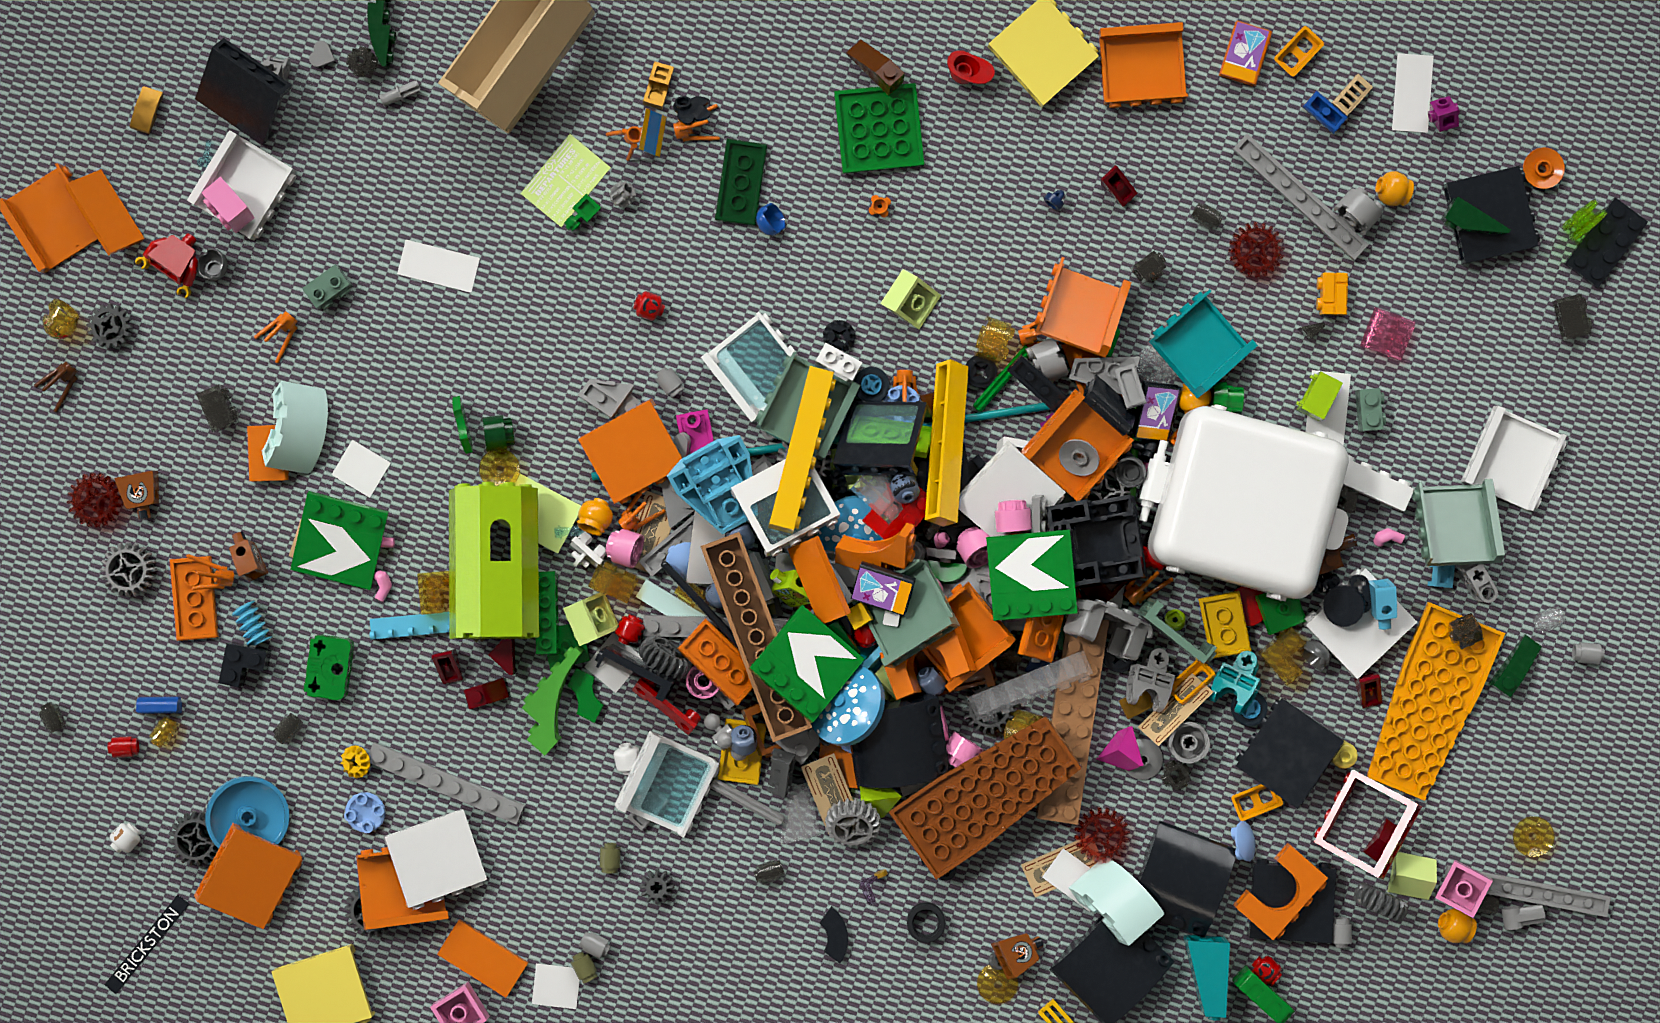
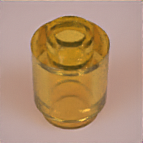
[674,583,705,608]
[149,716,179,748]

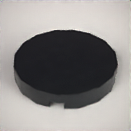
[1323,585,1365,627]

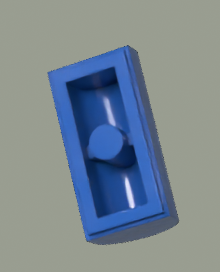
[1303,91,1348,134]
[136,696,182,714]

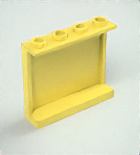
[988,0,1099,108]
[271,944,375,1023]

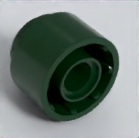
[482,415,515,452]

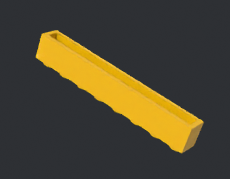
[925,359,968,527]
[768,366,836,534]

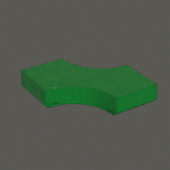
[452,396,473,454]
[567,668,604,723]

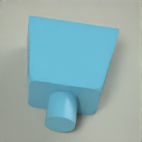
[1369,579,1397,630]

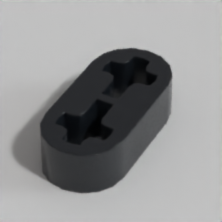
[1349,574,1371,613]

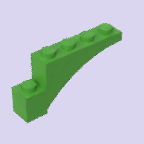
[522,645,585,756]

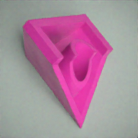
[1096,726,1144,771]

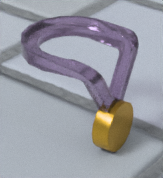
[860,869,888,906]

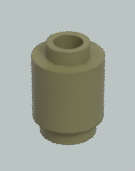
[599,843,621,874]
[570,951,598,984]

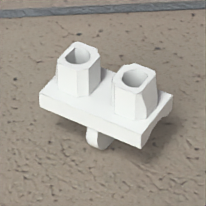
[570,531,606,569]

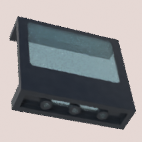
[833,400,933,476]

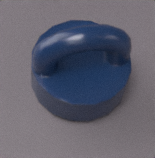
[1044,190,1064,211]

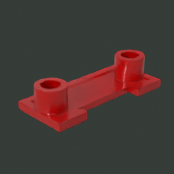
[632,677,701,735]

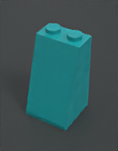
[1183,934,1230,1021]

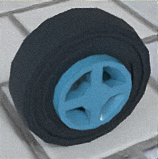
[854,367,890,402]
[1230,692,1268,727]

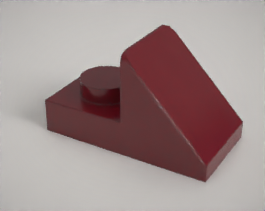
[1101,165,1138,207]
[464,677,509,709]

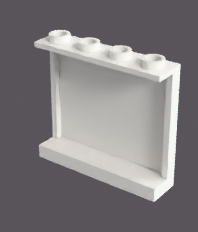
[187,130,297,241]
[1461,406,1567,511]
[958,440,1066,537]
[1303,568,1417,679]
[383,809,487,910]

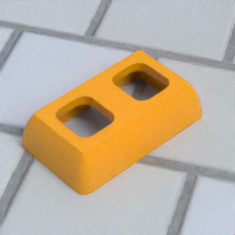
[1274,26,1324,77]
[1171,660,1216,705]
[1231,784,1283,821]

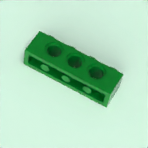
[536,571,559,656]

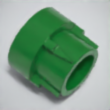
[1210,381,1244,414]

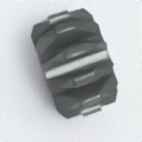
[639,869,675,904]

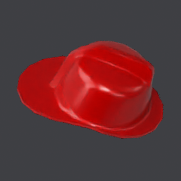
[947,51,995,85]

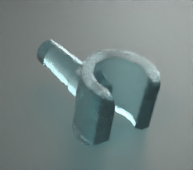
[197,140,211,168]

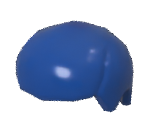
[756,203,786,236]

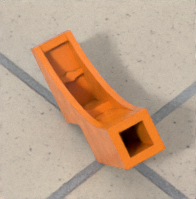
[835,523,916,570]

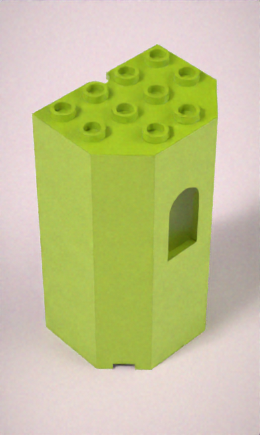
[449,482,539,639]

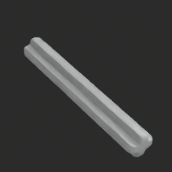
[710,778,784,825]

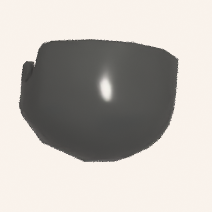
[197,248,228,281]
[1115,457,1146,488]
[1300,640,1330,671]

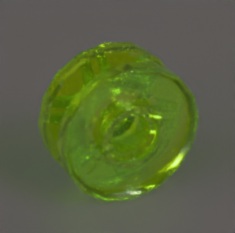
[1561,199,1607,241]

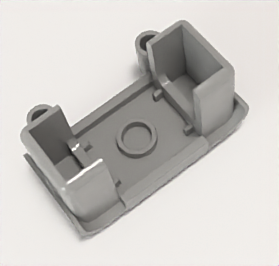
[1063,597,1153,660]

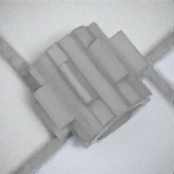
[609,181,636,208]

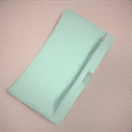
[262,381,328,474]
[1068,857,1164,946]

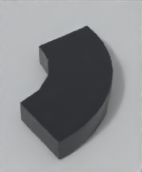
[819,906,848,964]

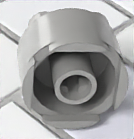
[1333,187,1384,235]
[1026,338,1068,382]
[1166,720,1210,764]

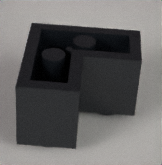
[218,642,272,687]

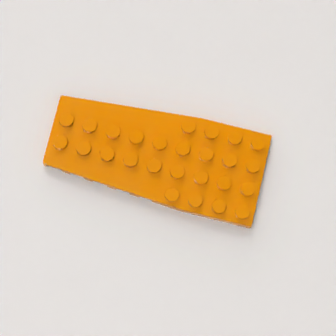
[1367,602,1505,800]

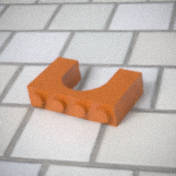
[880,623,976,700]
[1233,843,1328,940]

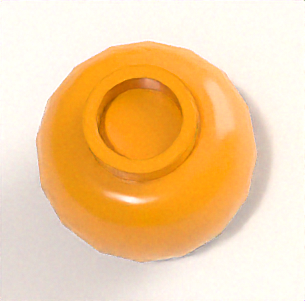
[1375,171,1414,206]
[1178,384,1212,414]
[577,498,613,536]
[1438,908,1477,944]

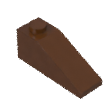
[846,39,905,96]

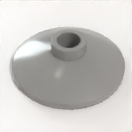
[1059,439,1100,476]
[1125,739,1163,780]

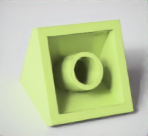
[1388,852,1437,900]

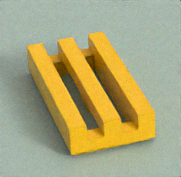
[1038,999,1074,1023]

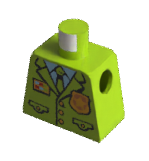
[770,569,810,607]

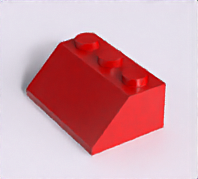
[862,487,927,540]

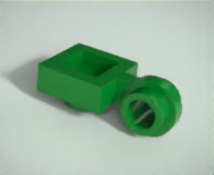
[564,193,601,232]

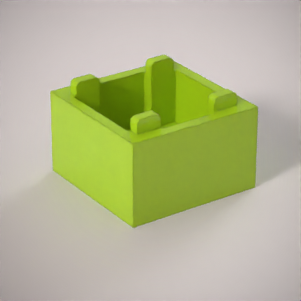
[1296,371,1343,421]

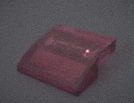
[1360,307,1416,361]

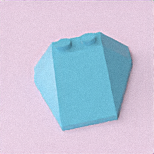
[667,435,758,535]

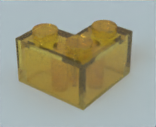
[588,562,639,603]
[417,570,449,615]
[1258,627,1306,686]

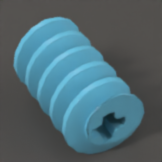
[232,600,272,646]

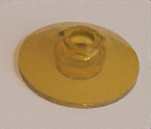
[479,450,520,486]
[1513,816,1555,858]
[977,963,1018,1004]

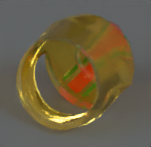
[42,299,79,339]

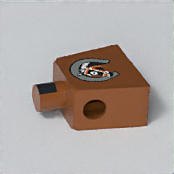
[114,470,159,520]
[229,531,268,581]
[991,933,1044,980]

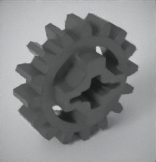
[86,304,133,349]

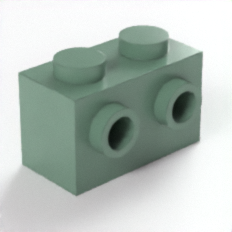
[302,264,353,310]
[1355,388,1386,432]

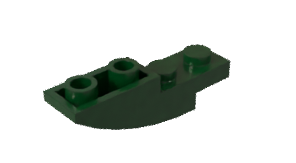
[367,0,396,69]

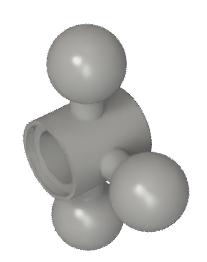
[704,714,746,761]

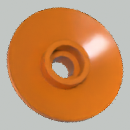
[1523,147,1565,189]

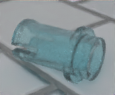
[554,523,580,540]

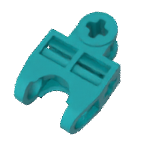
[1209,651,1262,715]

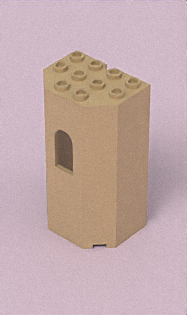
[438,0,595,134]

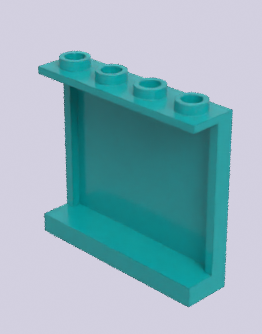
[1149,289,1258,398]

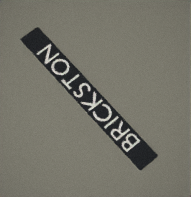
[104,895,189,994]

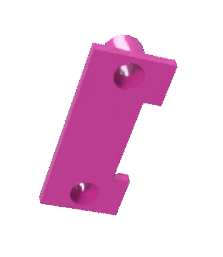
[676,409,714,454]

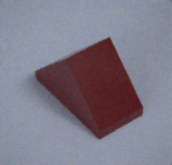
[488,639,516,675]
[432,649,463,684]
[1354,672,1382,709]
[1363,818,1397,862]

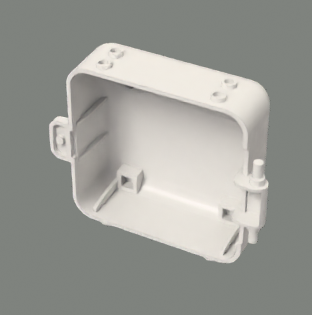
[1139,404,1349,601]

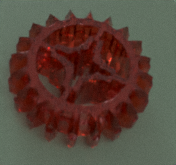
[1228,222,1285,278]
[67,472,123,528]
[1074,807,1130,863]

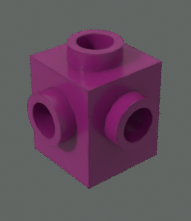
[1428,96,1460,132]

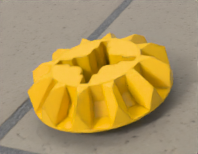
[340,745,370,779]

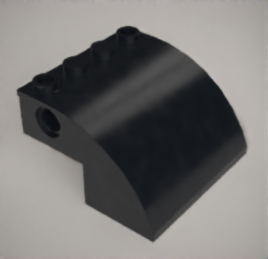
[1046,495,1148,588]
[850,692,950,788]
[1136,821,1236,938]
[1049,915,1175,1023]

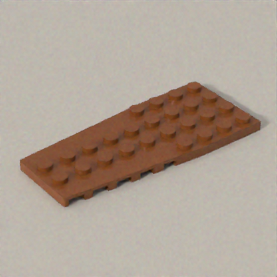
[889,716,1082,880]

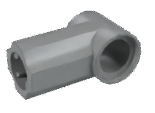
[1501,904,1545,930]

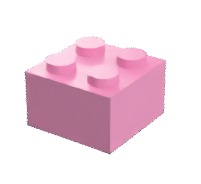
[201,177,255,233]
[1435,860,1493,918]
[430,981,490,1023]

